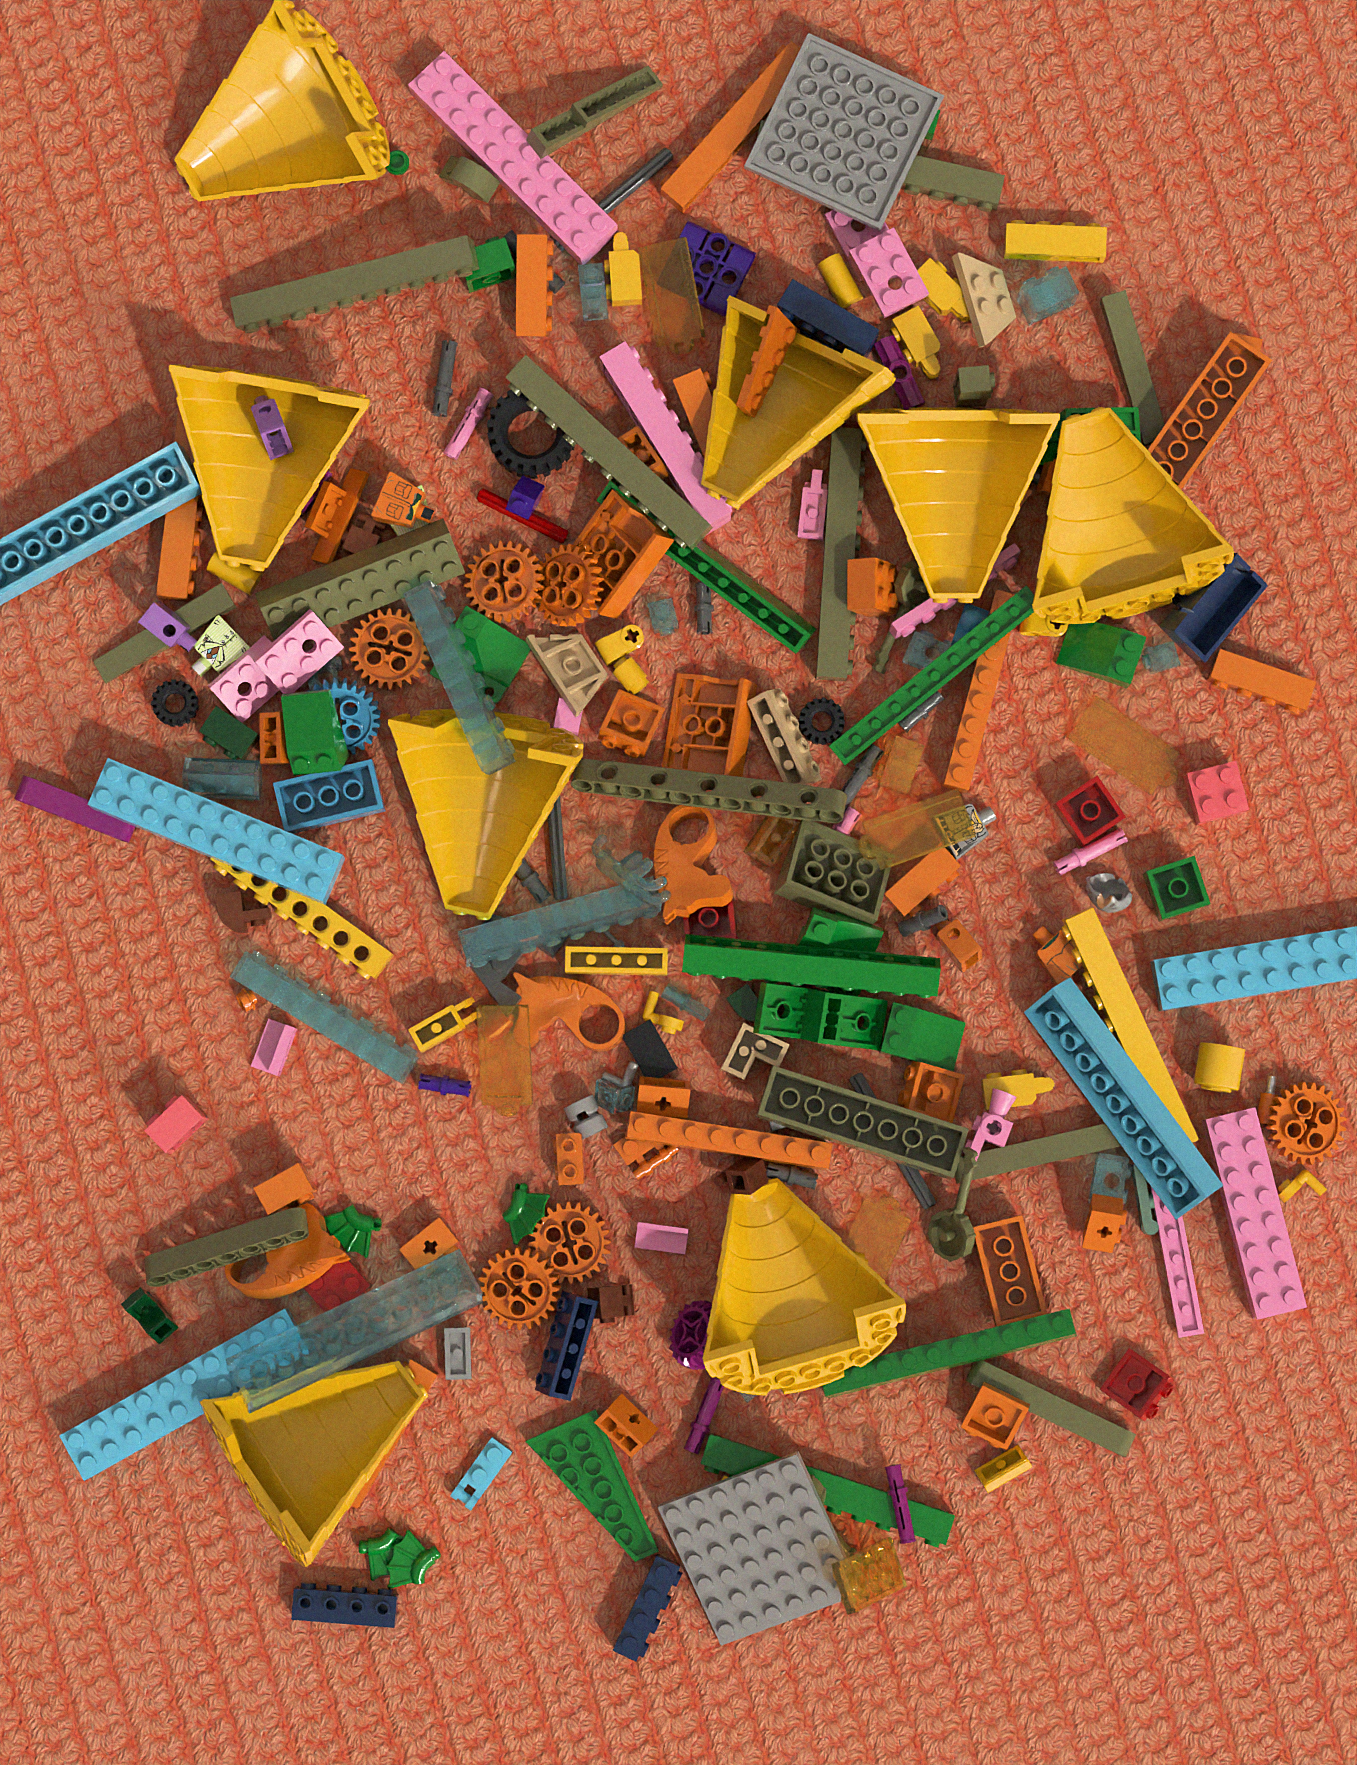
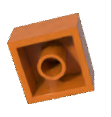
[847,557,899,617]
[253,1163,318,1215]

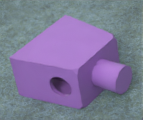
[251,395,294,460]
[138,601,197,652]

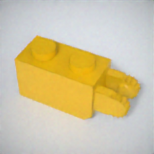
[604,232,642,307]
[917,258,970,323]
[890,305,941,380]
[408,997,483,1053]
[981,1069,1055,1110]

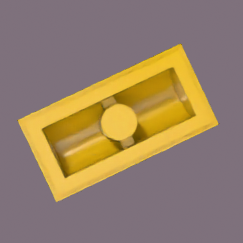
[818,253,863,309]
[206,550,263,596]
[974,1444,1032,1493]

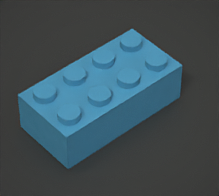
[273,759,386,834]

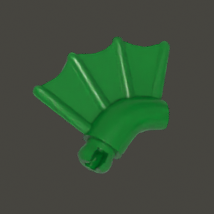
[502,1183,550,1245]
[324,1204,382,1258]
[358,1527,421,1581]
[386,1530,441,1589]

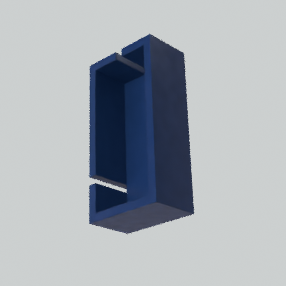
[777,279,879,358]
[1159,553,1268,663]

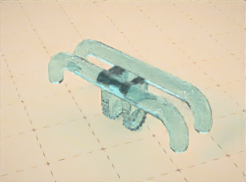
[591,834,671,905]

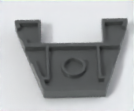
[461,914,567,1017]

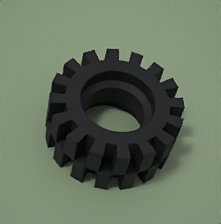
[151,679,199,727]
[799,698,845,745]

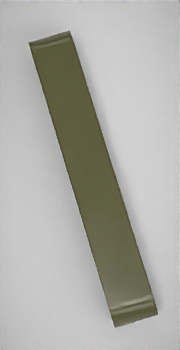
[955,1124,1121,1184]
[144,1208,309,1287]
[965,1360,1136,1458]

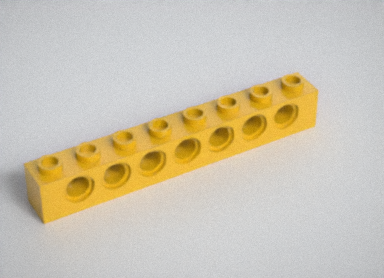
[210,858,394,980]

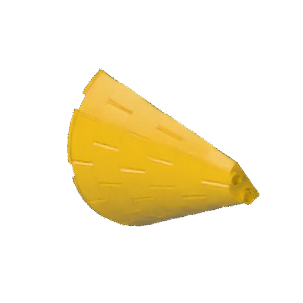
[174,0,390,201]
[701,295,896,510]
[169,364,371,571]
[856,407,1060,603]
[1032,407,1234,624]
[388,709,583,920]
[702,1178,906,1395]
[200,1361,428,1567]

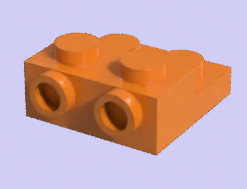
[597,689,665,758]
[897,1061,965,1123]
[961,1382,1030,1450]

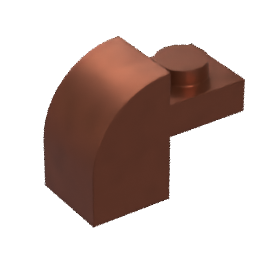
[215,891,272,933]

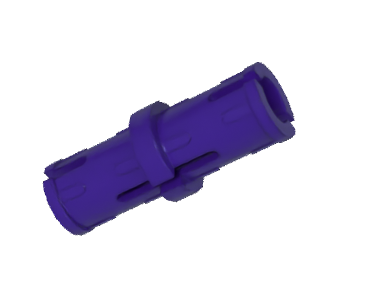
[418,1073,472,1097]

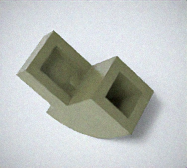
[439,156,500,203]

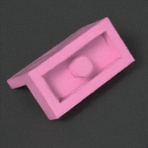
[251,1019,297,1077]
[635,1222,688,1254]

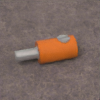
[1257,1076,1279,1125]

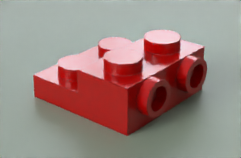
[1099,1348,1174,1422]

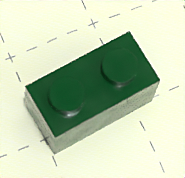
[199,706,260,762]

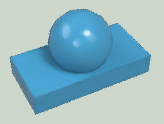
[951,603,989,645]

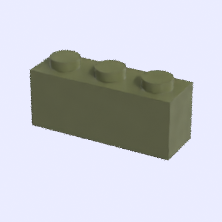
[953,365,995,408]

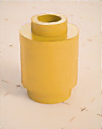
[613,657,649,695]

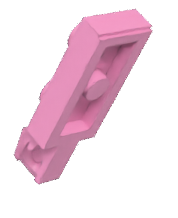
[798,469,828,541]

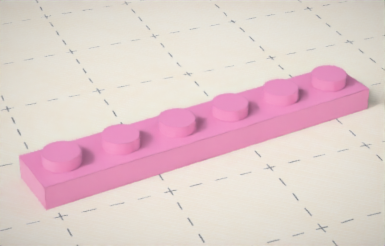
[889,543,1020,639]
[1150,1186,1204,1338]

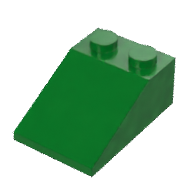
[1056,622,1146,688]
[281,689,349,776]
[879,1002,966,1071]

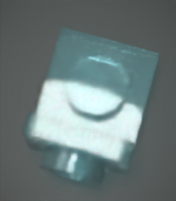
[647,598,679,636]
[1141,641,1181,675]
[594,1078,635,1114]

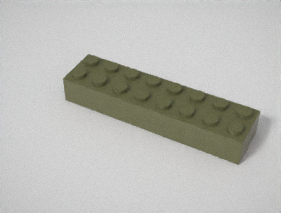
[255,518,465,641]
[755,1065,969,1180]

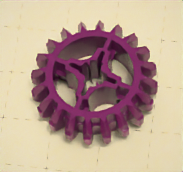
[668,1300,712,1370]

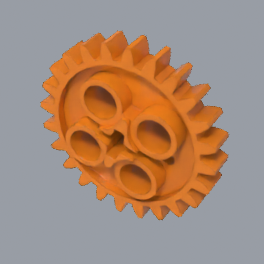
[464,541,545,623]
[534,544,604,627]
[349,608,431,691]
[1265,1082,1347,1165]
[528,1200,612,1284]
[477,1246,561,1330]

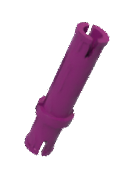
[683,1377,724,1455]
[884,1464,916,1544]

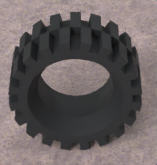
[487,390,575,479]

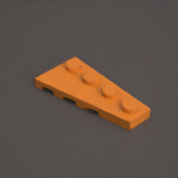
[736,305,798,418]

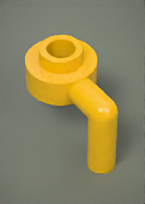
[642,991,684,1035]
[1277,1169,1327,1203]

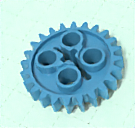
[308,677,381,755]

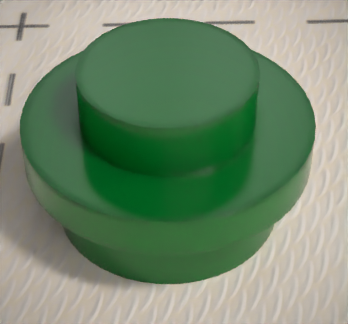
[385,150,410,176]

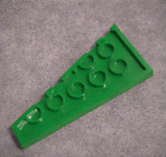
[525,1409,659,1562]

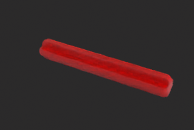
[476,488,569,543]

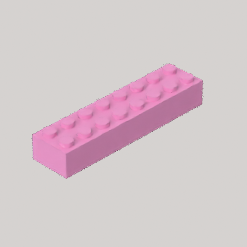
[599,341,732,535]
[1202,1107,1307,1320]

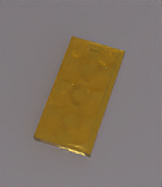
[831,1537,907,1615]

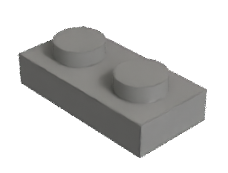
[444,1327,472,1380]

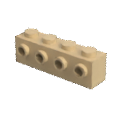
[747,688,822,785]

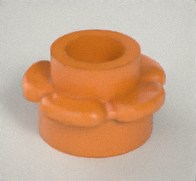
[235,988,258,1012]

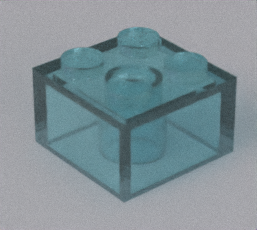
[1017,266,1079,326]

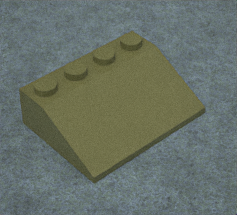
[774,820,894,925]

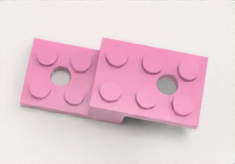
[824,210,929,318]
[208,609,344,723]

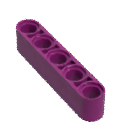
[14,775,135,843]

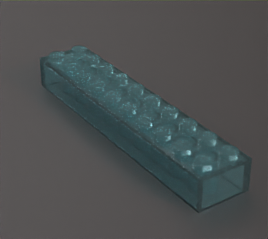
[225,1249,483,1414]

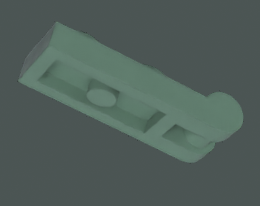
[1130,1165,1159,1235]

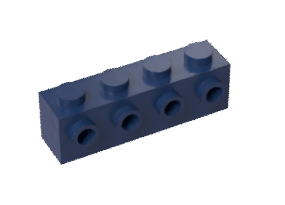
[535,1291,598,1401]
[613,1554,682,1662]
[291,1582,399,1628]

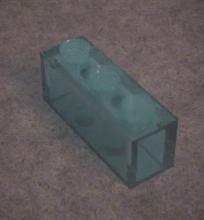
[182,757,262,800]

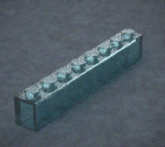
[403,580,516,775]
[458,876,662,968]
[230,950,420,1085]

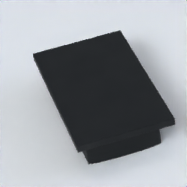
[623,1019,678,1078]

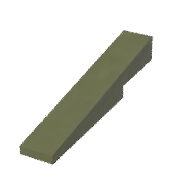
[526,66,663,159]
[1100,290,1165,445]
[93,583,236,684]

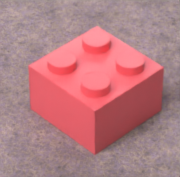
[1183,761,1249,825]
[145,1095,209,1154]

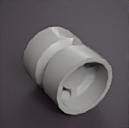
[564,1095,608,1140]

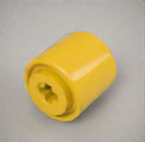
[1194,1042,1245,1093]

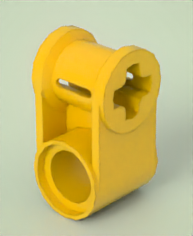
[1019,612,1068,637]
[595,625,644,666]

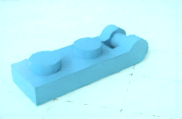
[450,1437,513,1511]

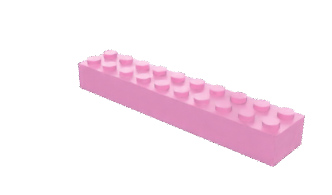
[408,51,618,267]

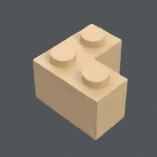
[721,1022,789,1081]

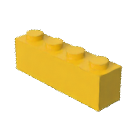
[1004,220,1107,263]
[565,946,668,976]

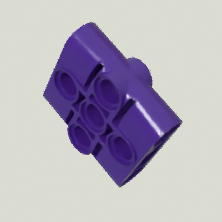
[657,220,756,317]

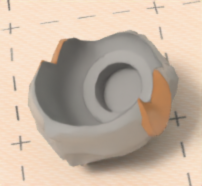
[1086,873,1132,913]

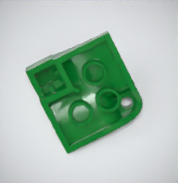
[429,606,531,706]
[796,907,884,996]

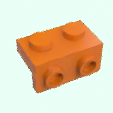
[553,1133,584,1186]

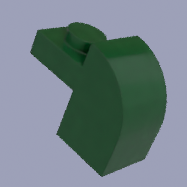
[726,984,758,1023]
[121,1287,179,1344]

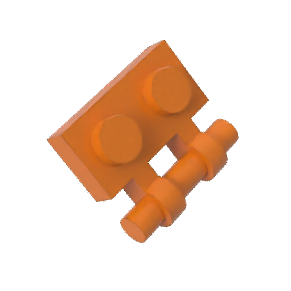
[613,1137,679,1180]

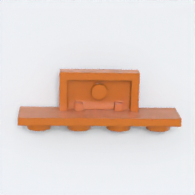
[304,468,370,565]

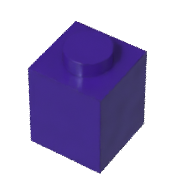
[506,475,545,520]

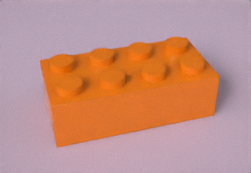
[973,1215,1047,1327]

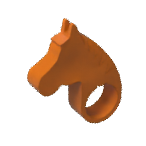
[654,805,733,925]
[513,972,626,1052]
[225,1203,351,1299]

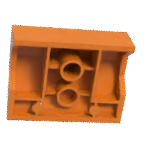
[572,489,674,619]
[662,673,757,777]

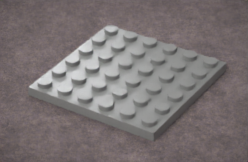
[744,33,944,231]
[657,1451,862,1646]

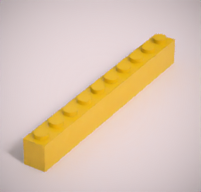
[1061,907,1199,1143]

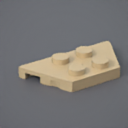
[952,252,1016,348]
[526,634,607,717]

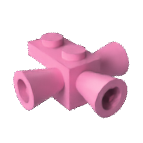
[962,1088,1017,1161]

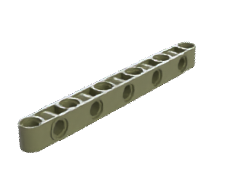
[571,759,847,823]

